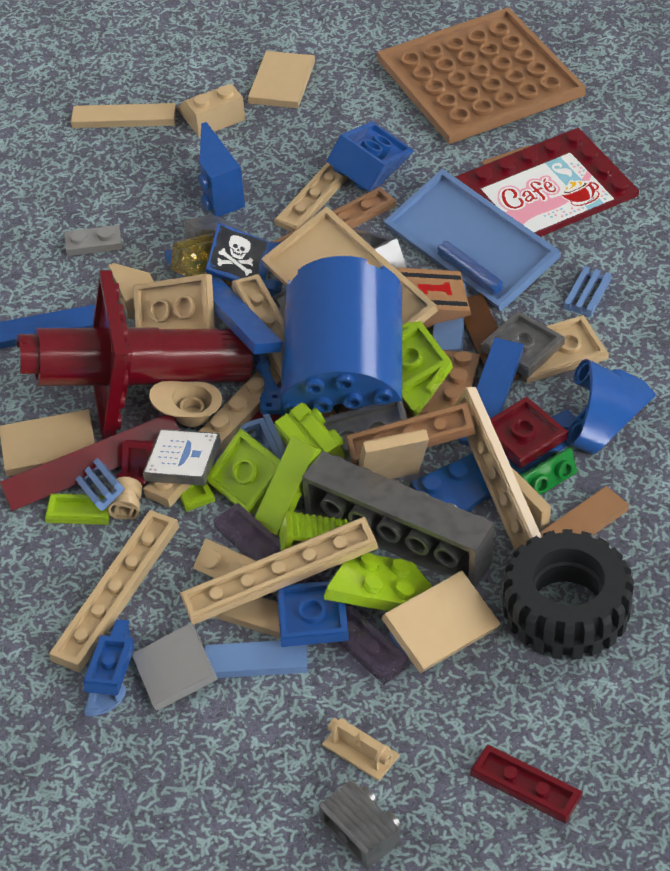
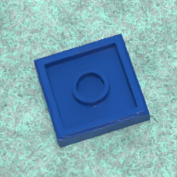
[277,581,349,647]

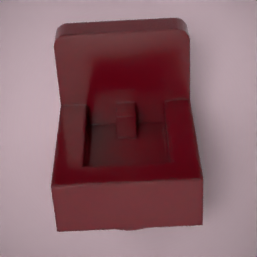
[116,439,155,487]

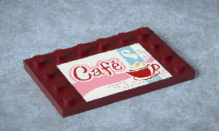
[455,127,639,237]

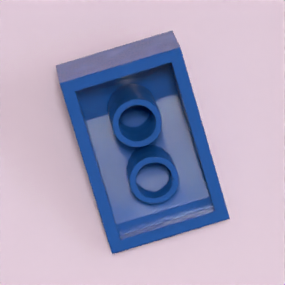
[326,121,415,192]
[198,122,245,217]

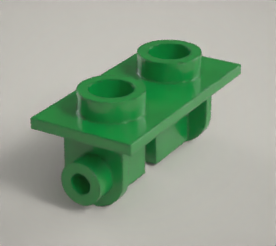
[519,447,577,495]

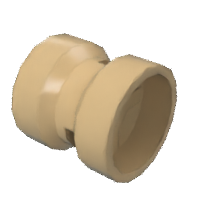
[108,477,142,519]

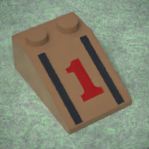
[396,268,471,328]

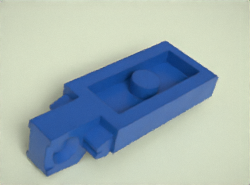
[83,619,134,695]

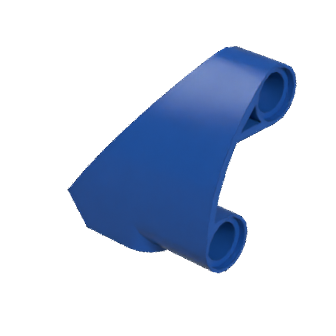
[566,359,656,455]

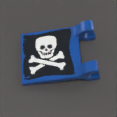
[204,222,283,300]

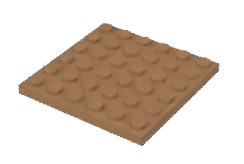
[377,7,586,144]

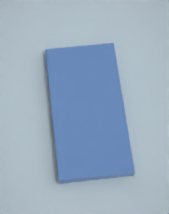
[384,169,561,311]

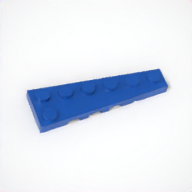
[410,409,576,512]

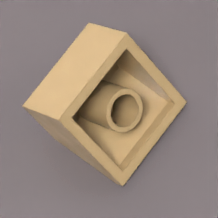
[177,83,245,137]

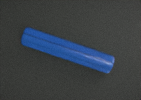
[437,241,503,295]

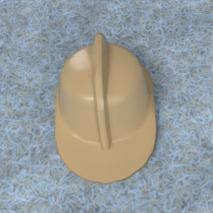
[149,381,222,427]

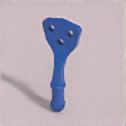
[252,353,281,415]

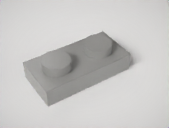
[65,225,122,256]

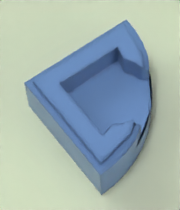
[84,685,126,716]

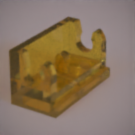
[171,232,215,277]

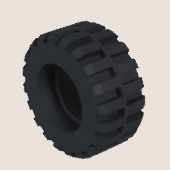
[503,529,634,660]

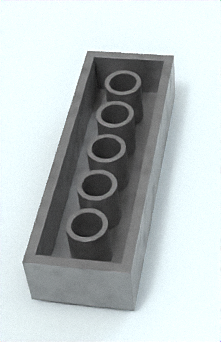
[302,451,494,588]

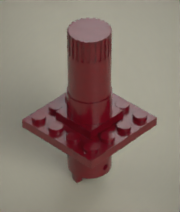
[16,270,253,440]

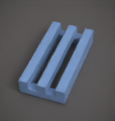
[564,266,611,317]
[75,458,125,511]

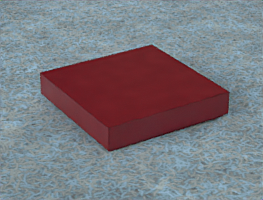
[490,396,568,469]

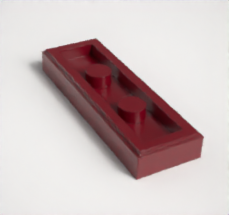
[470,744,583,824]

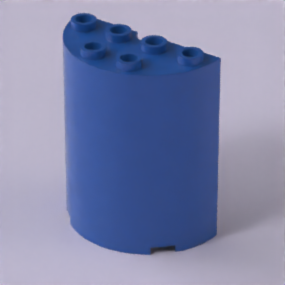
[280,256,402,416]

